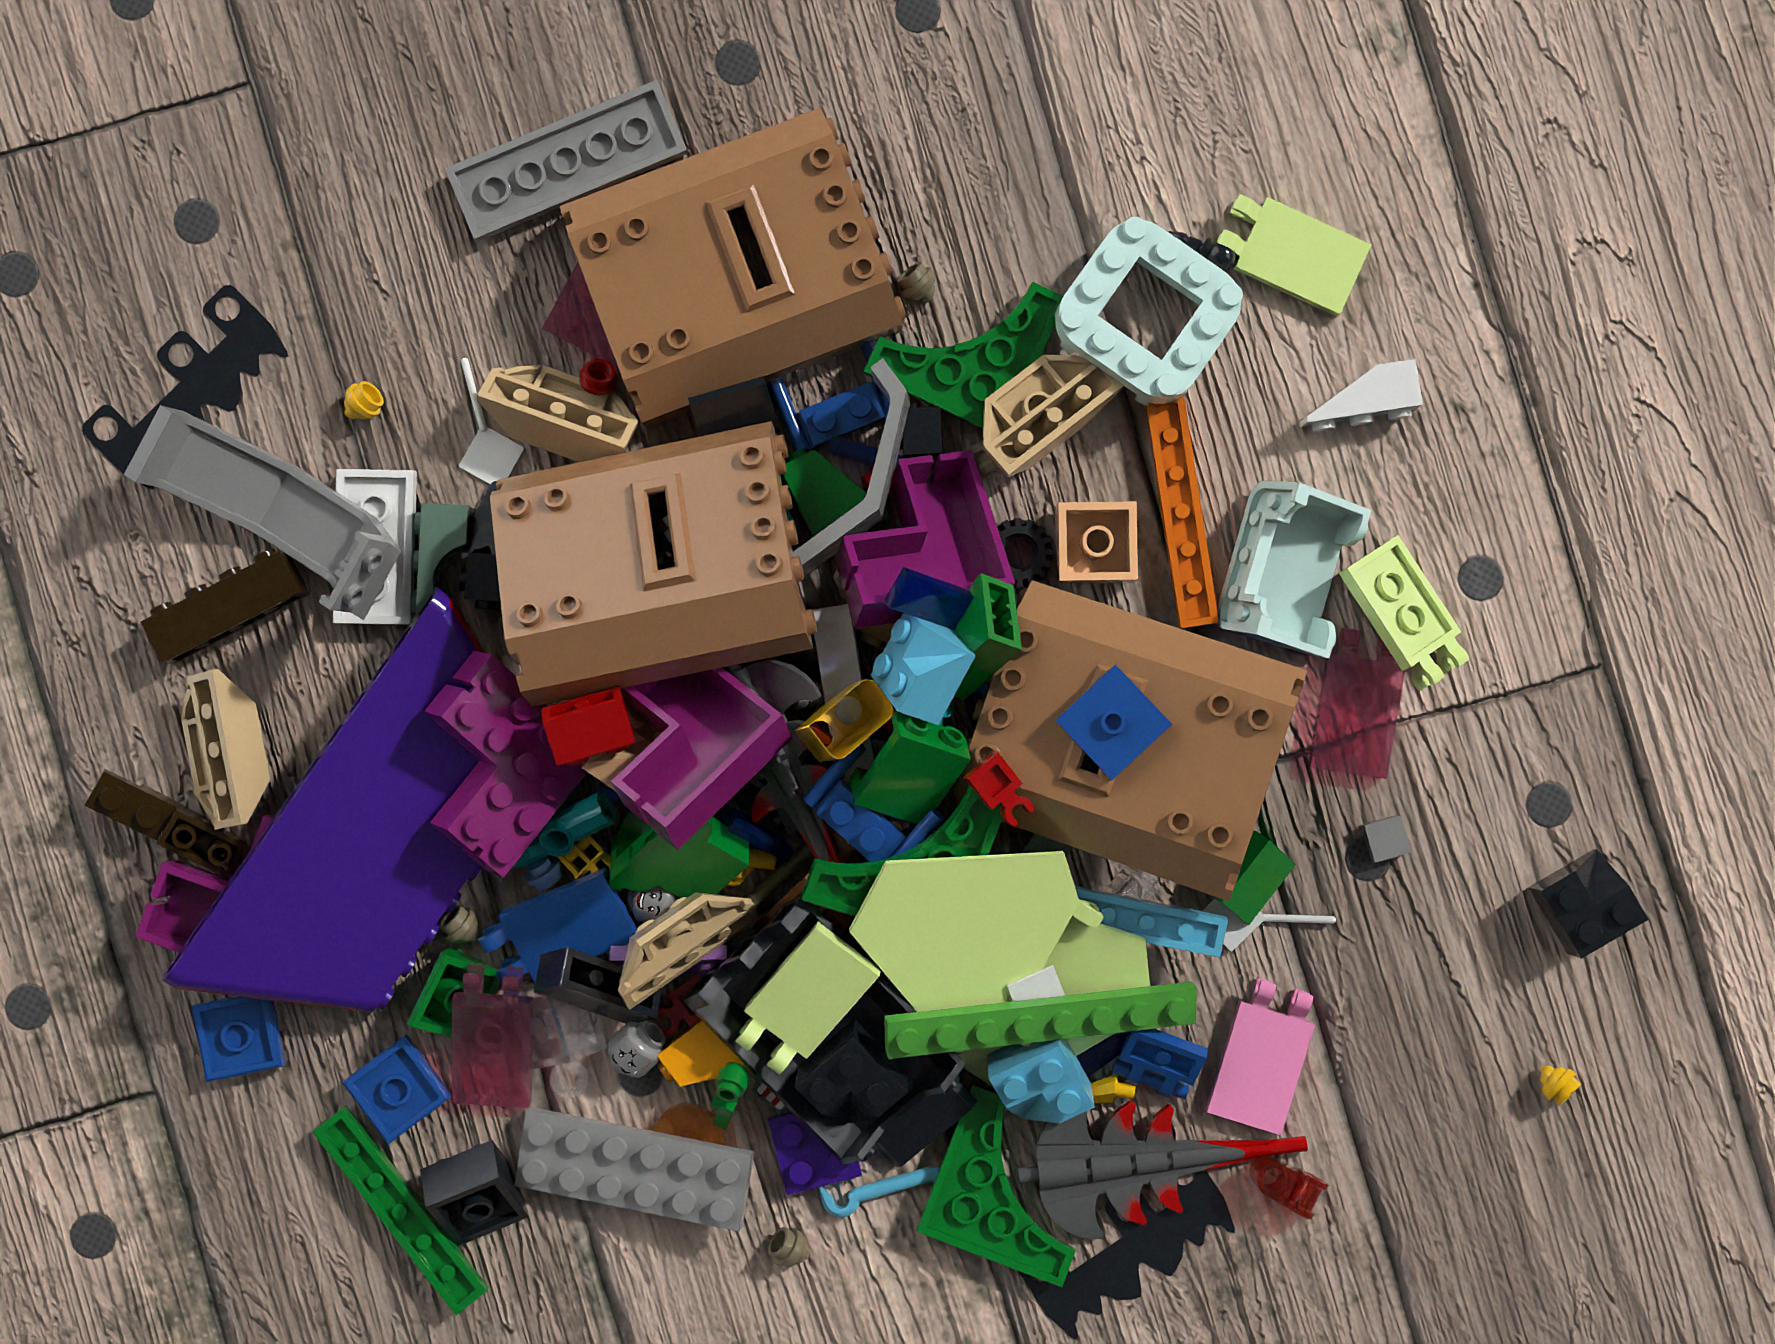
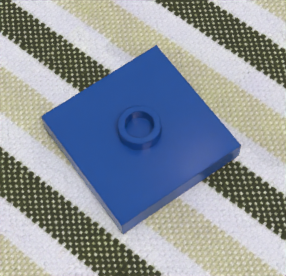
[1055,664,1172,780]
[191,996,286,1082]
[342,1034,453,1145]

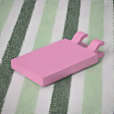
[1205,977,1315,1135]

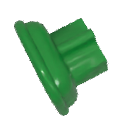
[609,808,749,898]

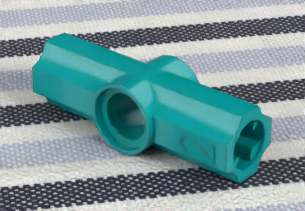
[512,792,617,869]

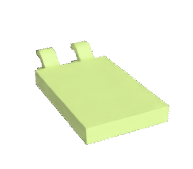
[1216,194,1371,317]
[1339,535,1469,691]
[735,922,881,1075]

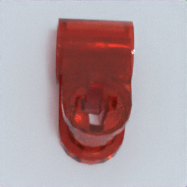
[1249,1156,1329,1220]

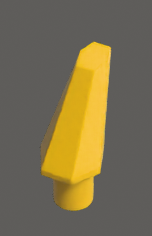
[1091,1074,1135,1103]

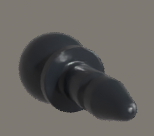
[1168,231,1236,272]

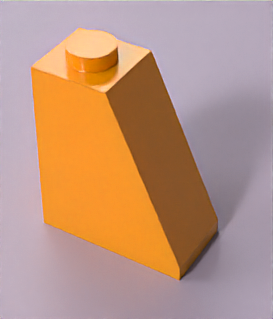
[657,1020,750,1087]

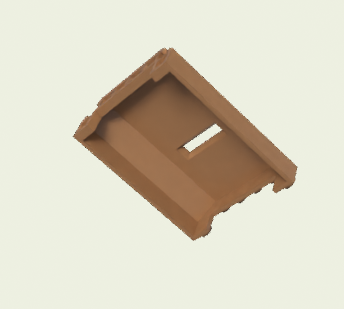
[560,108,907,428]
[490,421,817,707]
[953,580,1308,901]

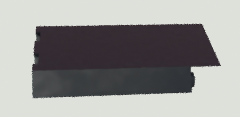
[682,896,978,1168]

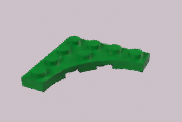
[863,282,1064,430]
[801,785,1002,916]
[916,1083,1076,1287]

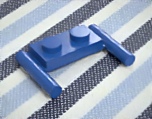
[768,341,890,452]
[803,743,944,862]

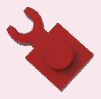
[963,751,1034,827]
[653,974,701,1037]

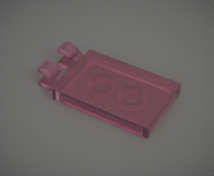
[1308,628,1405,779]
[452,964,533,1108]

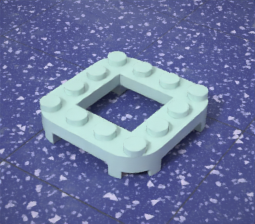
[1054,217,1243,406]

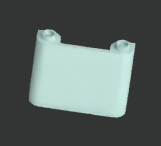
[1217,481,1371,659]

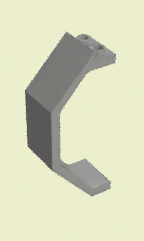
[663,358,910,576]
[124,405,402,621]

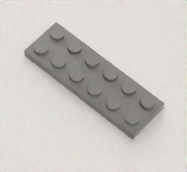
[444,80,688,242]
[514,1107,754,1232]

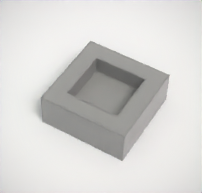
[1361,815,1412,863]

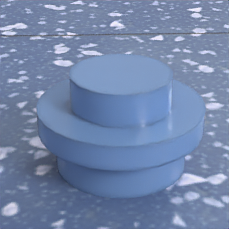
[525,856,563,891]

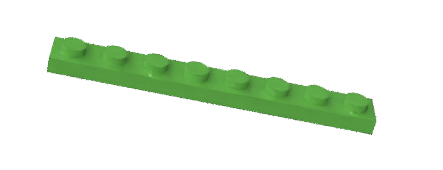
[884,981,1197,1059]

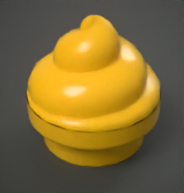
[344,381,384,420]
[1540,1065,1582,1106]

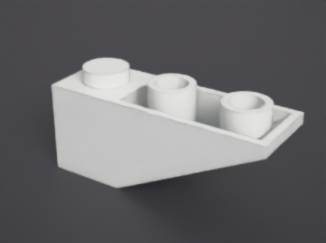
[1300,359,1423,432]

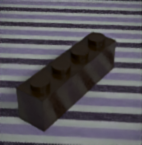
[141,549,310,664]

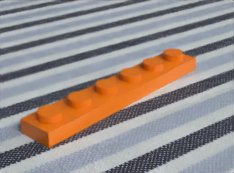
[1145,395,1219,629]

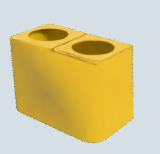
[795,680,893,762]

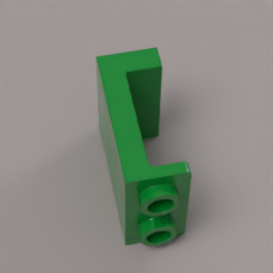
[850,710,971,825]

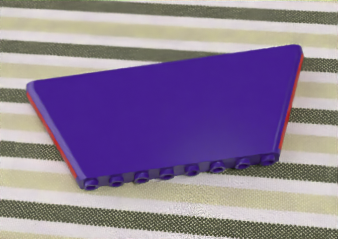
[162,587,485,1012]

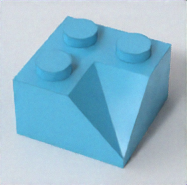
[870,607,976,725]
[987,1039,1095,1124]

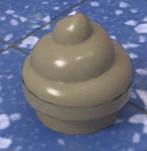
[897,262,936,303]
[439,905,479,944]
[768,1227,809,1267]

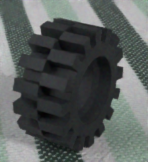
[997,518,1054,589]

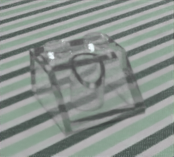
[505,987,608,1070]

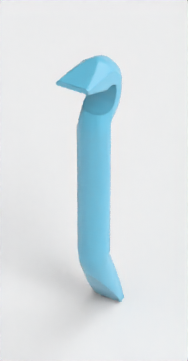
[818,1166,939,1218]

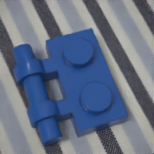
[1111,1029,1208,1099]

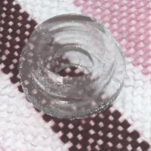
[550,1059,589,1099]

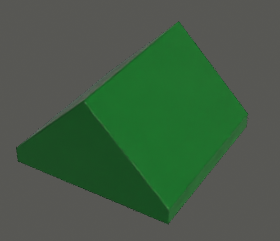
[1210,830,1296,925]
[407,947,500,1042]

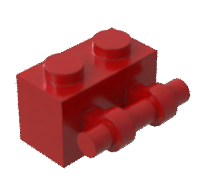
[541,686,635,766]

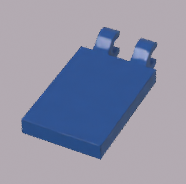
[478,868,637,986]

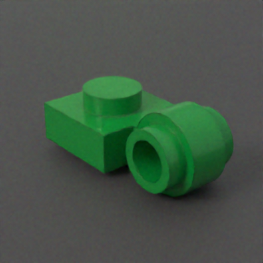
[710,1062,749,1130]

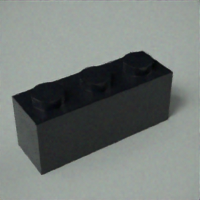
[534,947,662,1024]

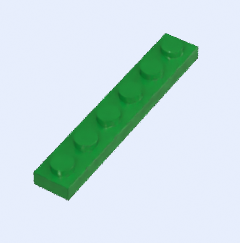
[312,1105,490,1316]

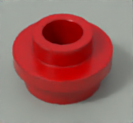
[579,359,618,396]

